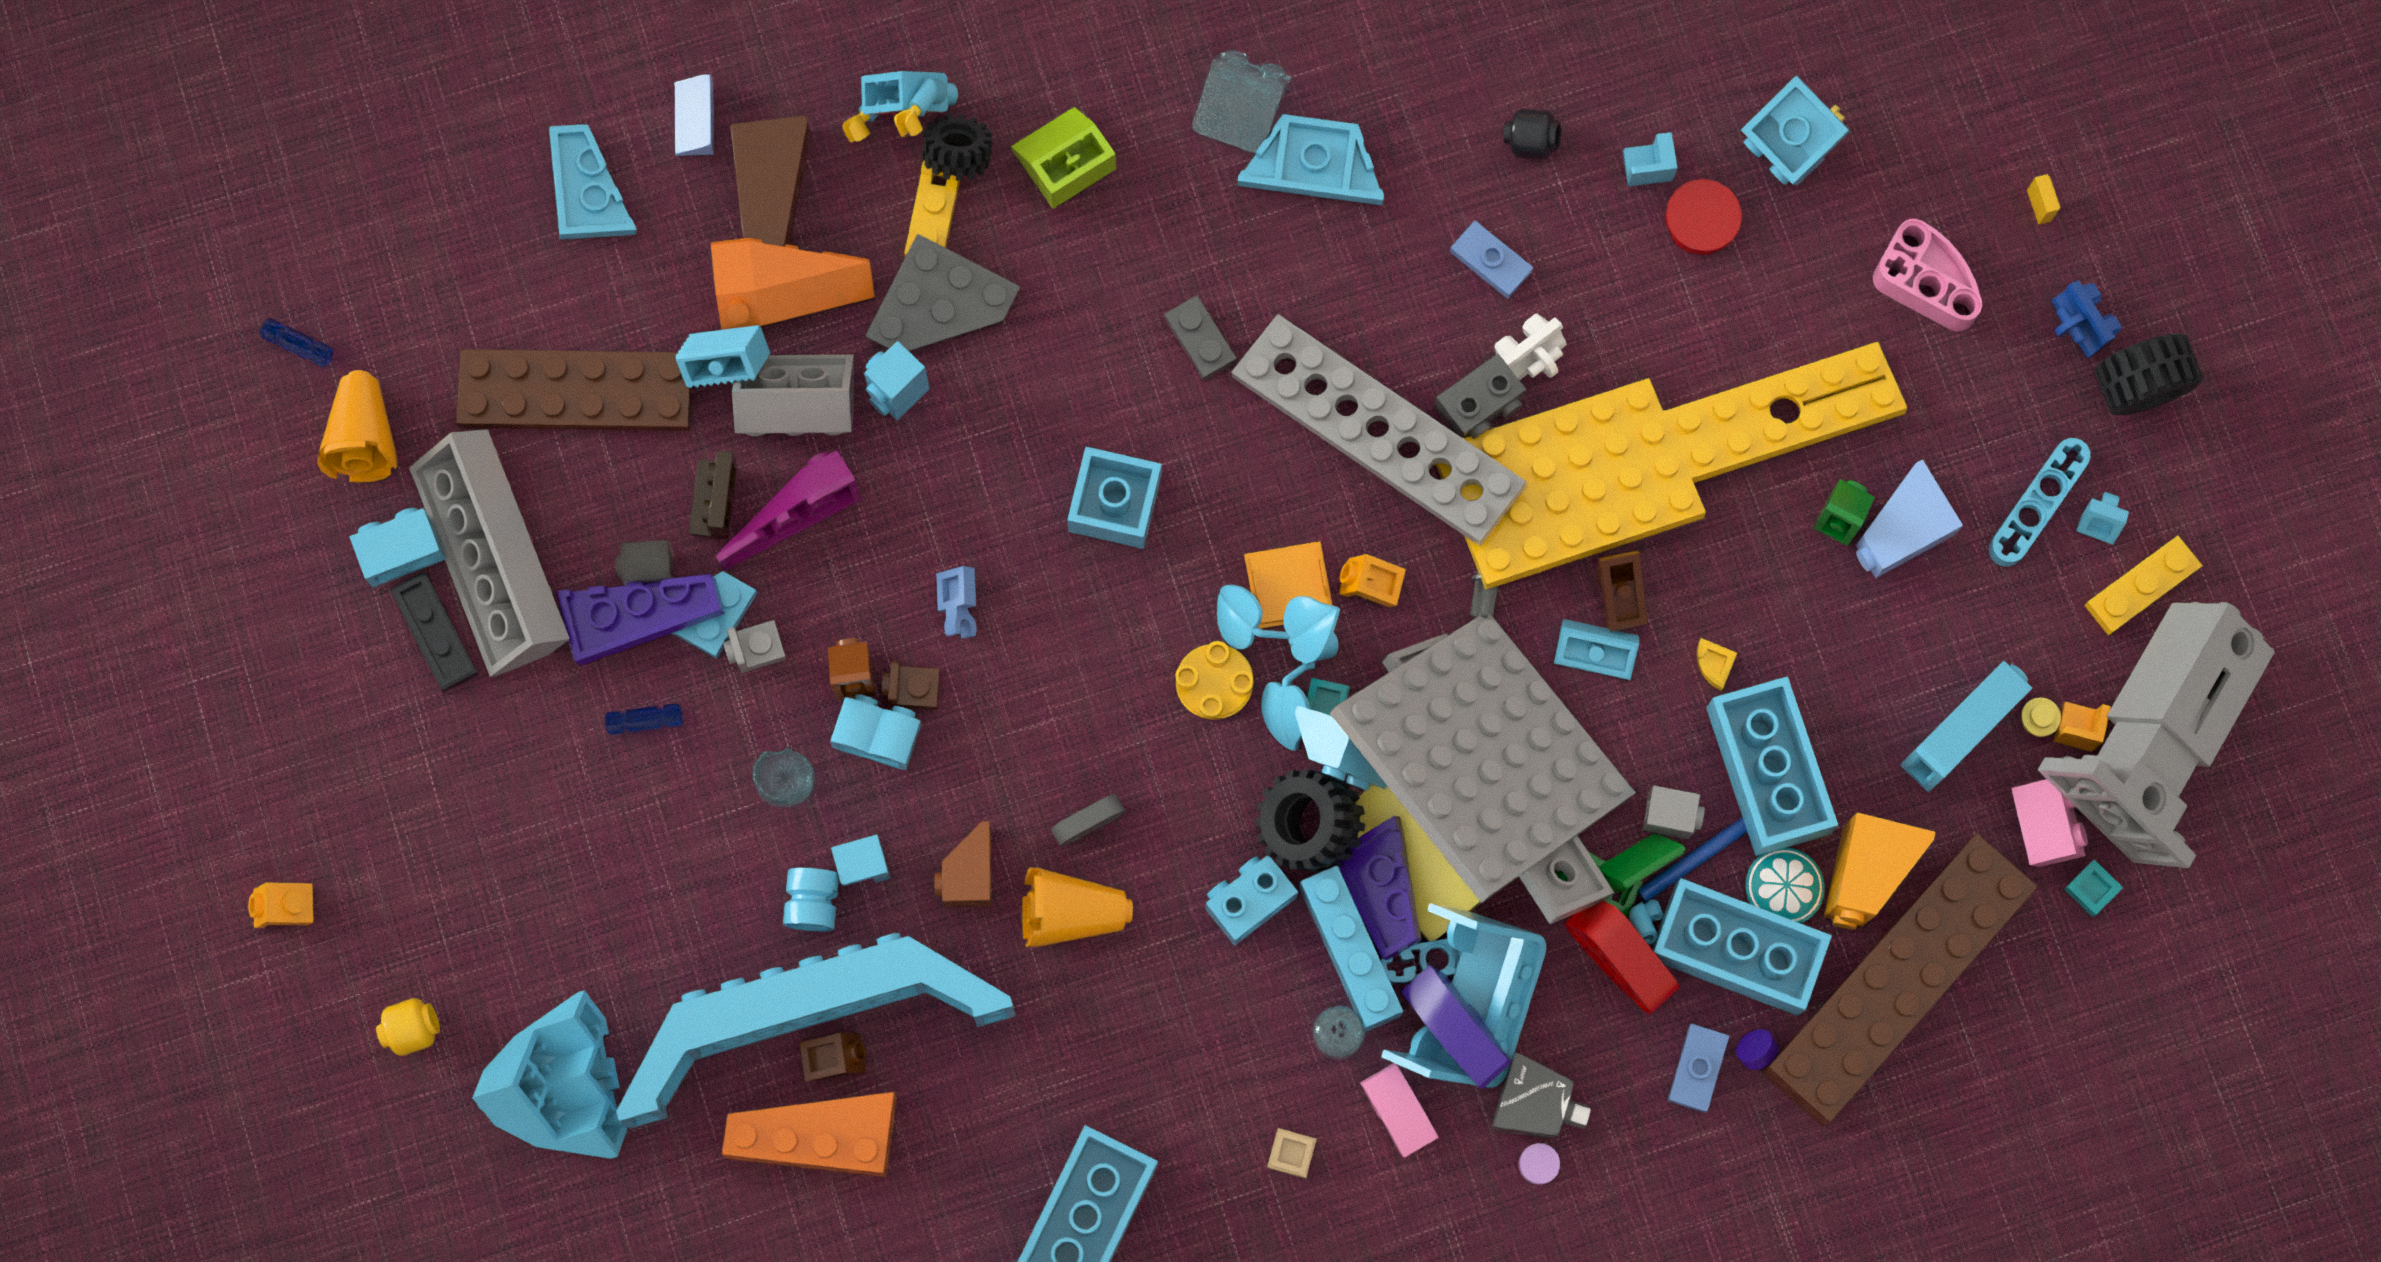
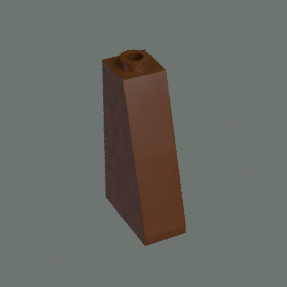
[730,115,811,247]

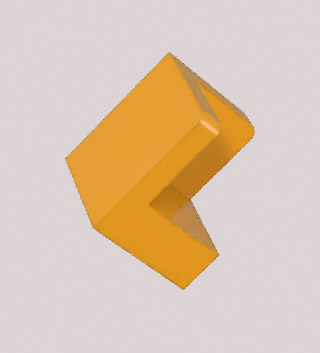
[2054,702,2111,752]

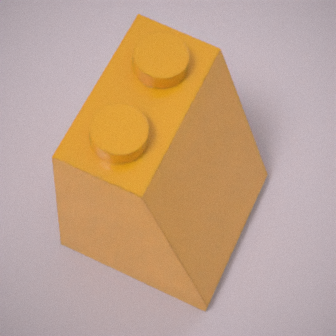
[1824,813,1935,930]

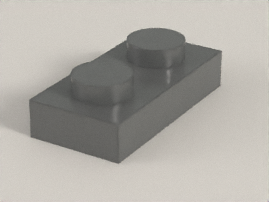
[1164,296,1237,382]

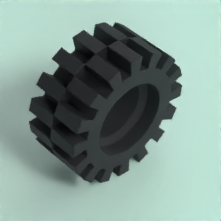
[922,114,993,181]

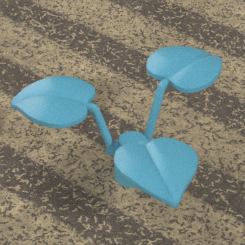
[1217,585,1340,750]

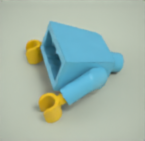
[843,71,958,142]

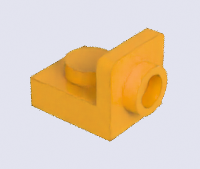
[1339,554,1406,607]

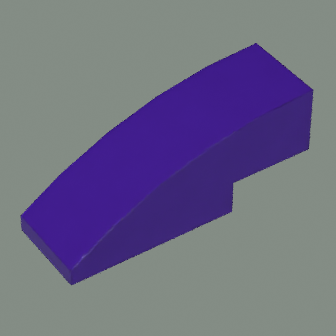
[1401,965,1512,1089]

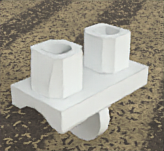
[1494,314,1567,380]

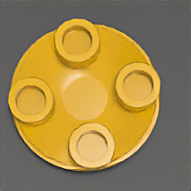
[1175,641,1254,720]

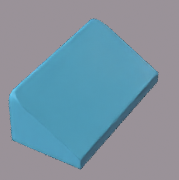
[1554,619,1639,680]

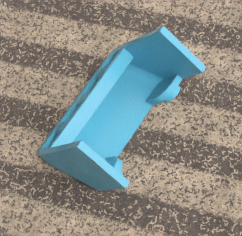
[1382,903,1546,1088]

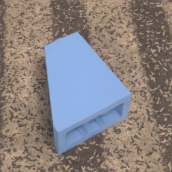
[1856,459,1963,578]

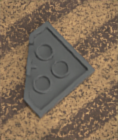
[865,234,1020,351]

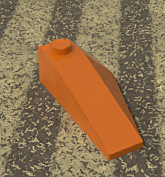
[711,238,875,330]

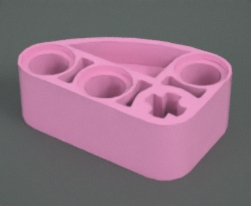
[1873,219,1982,331]

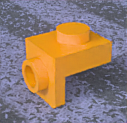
[248,883,313,928]

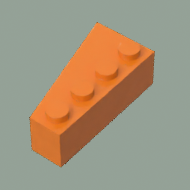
[722,1092,897,1177]

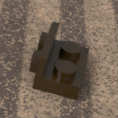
[689,451,738,539]

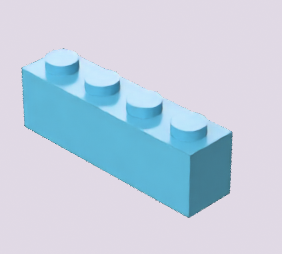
[1299,866,1403,1033]

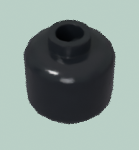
[1503,109,1561,160]

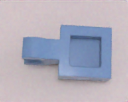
[936,566,977,639]

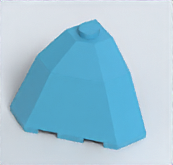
[472,990,628,1159]

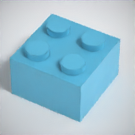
[1067,447,1162,549]

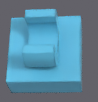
[2076,492,2129,545]

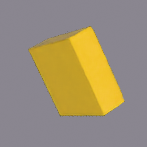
[2027,174,2060,225]

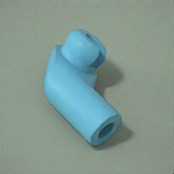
[1629,899,1663,945]

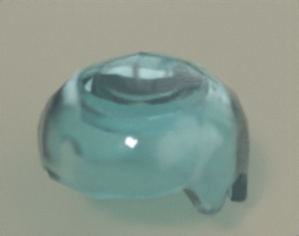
[752,748,815,808]

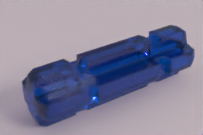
[259,318,334,367]
[604,703,683,735]

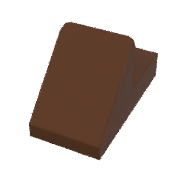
[1595,550,1648,632]

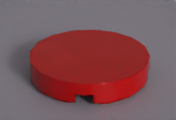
[1664,179,1742,255]

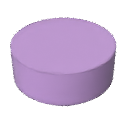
[1519,1143,1560,1185]

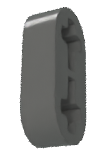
[1051,794,1126,847]

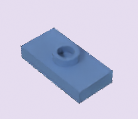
[1450,221,1533,299]
[1667,1024,1729,1113]

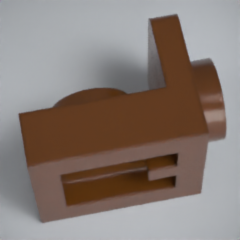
[882,661,940,710]
[799,1033,866,1082]

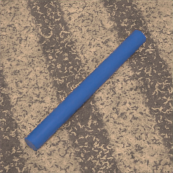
[1638,817,1747,903]

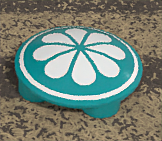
[1745,848,1825,923]

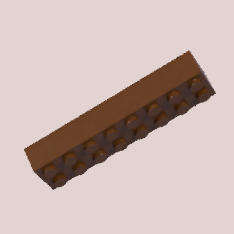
[1762,833,2038,1126]

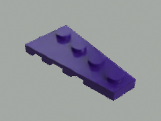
[557,574,725,666]

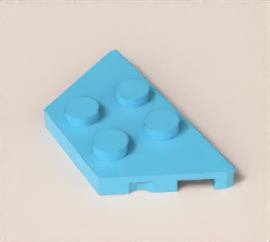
[1237,114,1384,205]

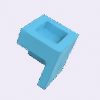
[1622,132,1678,186]
[831,835,890,886]

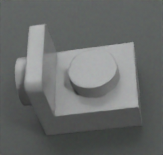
[723,620,787,673]

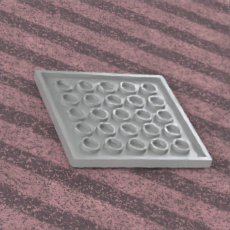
[1330,613,1636,903]

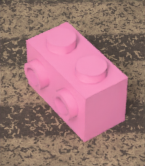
[2011,779,2088,867]

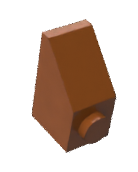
[828,638,876,701]
[934,821,992,907]

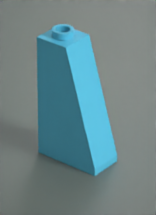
[1900,661,2032,792]

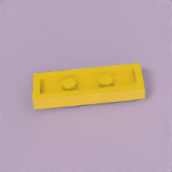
[2084,536,2203,636]

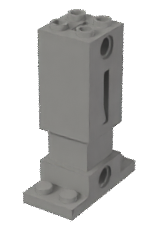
[2038,602,2275,868]

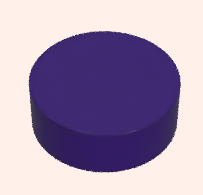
[1736,1029,1779,1070]

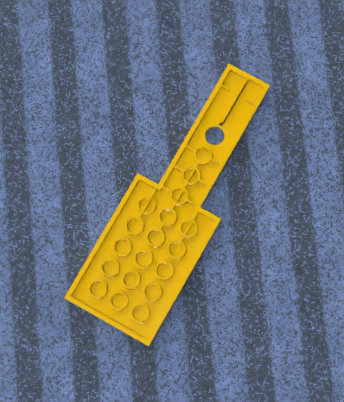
[1436,342,1907,590]

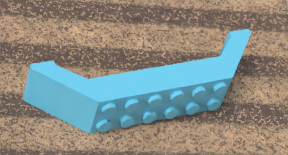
[616,933,1016,1129]

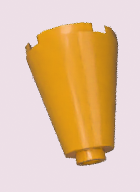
[317,370,397,483]
[1022,867,1133,948]

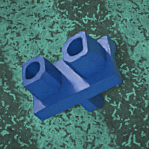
[2051,280,2122,358]

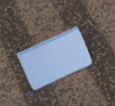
[675,75,714,156]

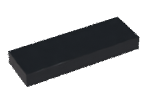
[390,571,479,693]

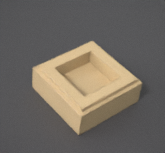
[1267,1128,1316,1179]

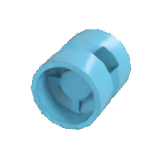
[783,868,839,932]

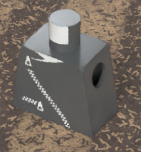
[1490,1053,1591,1139]

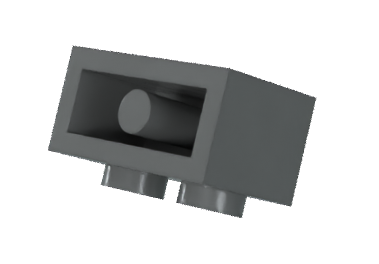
[1434,354,1526,439]

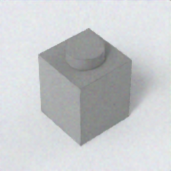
[1642,785,1705,839]

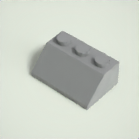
[732,354,854,436]

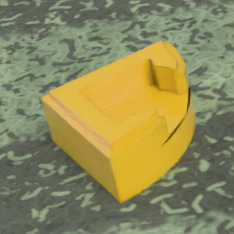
[1697,638,1737,691]

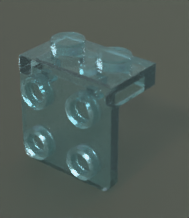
[1192,50,1292,154]

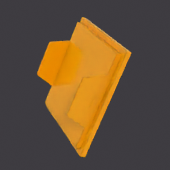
[1244,541,1333,629]

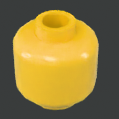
[376,998,440,1056]

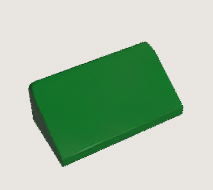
[1598,834,1686,895]

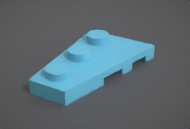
[549,124,637,240]

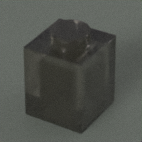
[615,540,674,586]

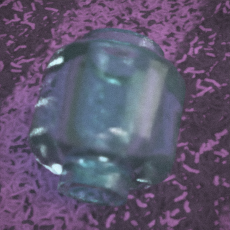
[1312,1005,1365,1061]

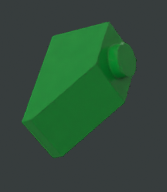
[1813,479,1875,546]

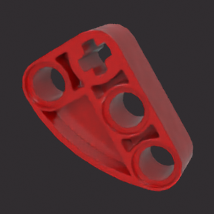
[1564,900,1680,1015]

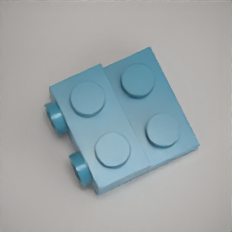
[1741,76,1850,186]

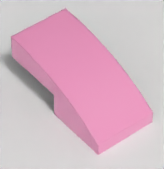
[1360,1063,1439,1158]

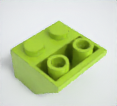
[1011,107,1116,209]

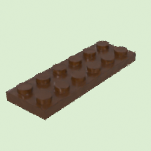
[456,349,692,431]

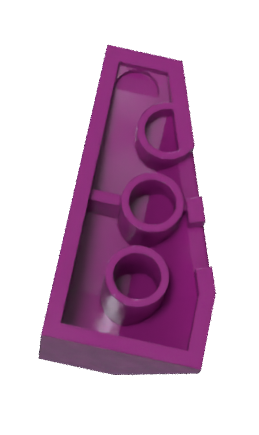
[716,451,861,572]

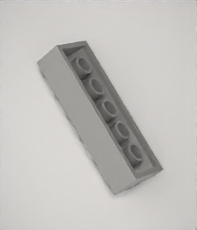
[409,429,570,677]

